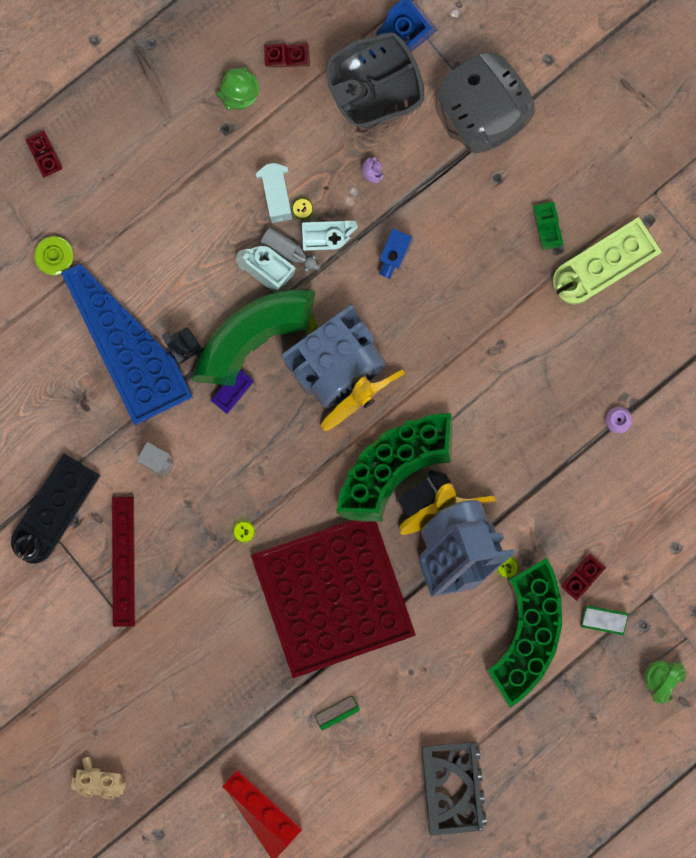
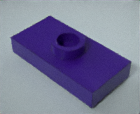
[210,370,254,415]

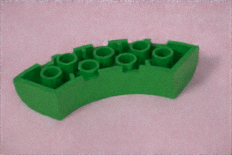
[192,289,315,386]
[336,413,452,522]
[486,558,562,708]

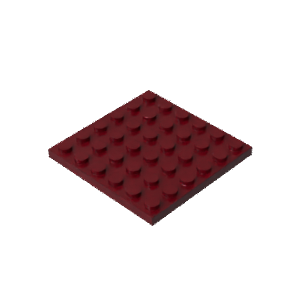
[251,520,416,679]

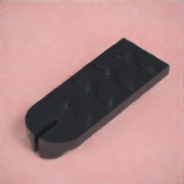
[11,453,101,564]

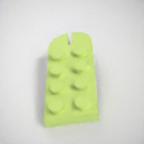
[553,217,662,305]

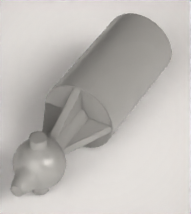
[260,227,320,272]

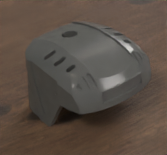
[327,33,425,129]
[436,53,535,154]

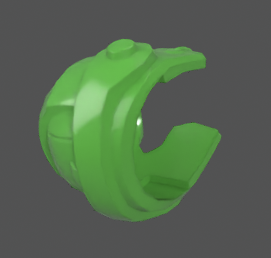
[216,67,259,110]
[643,660,686,704]

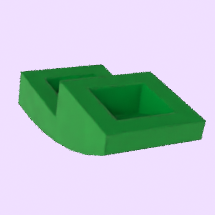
[533,202,563,250]

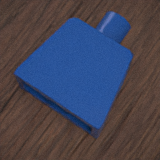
[379,228,413,279]

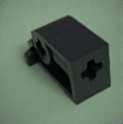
[161,327,202,365]
[396,470,451,518]

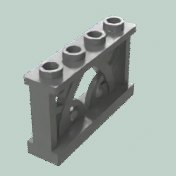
[422,742,487,836]

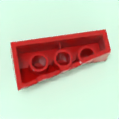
[222,769,303,858]

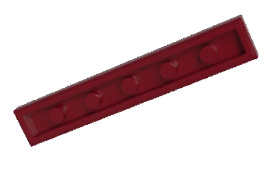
[112,497,135,627]

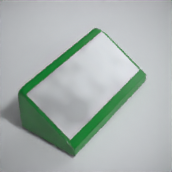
[581,605,629,635]
[315,696,360,731]

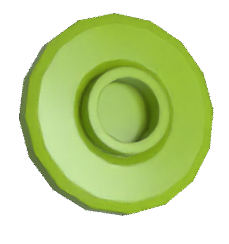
[34,236,74,276]

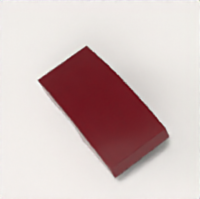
[264,43,310,68]
[25,131,62,178]
[561,553,606,601]

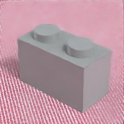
[136,442,174,477]

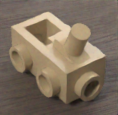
[71,757,126,799]

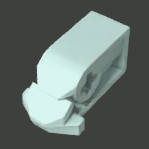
[256,162,292,223]
[302,221,358,250]
[236,246,296,293]

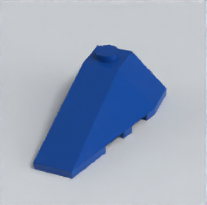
[361,0,438,64]

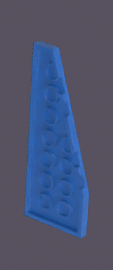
[61,264,193,426]

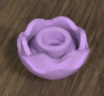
[362,157,384,183]
[605,407,632,433]

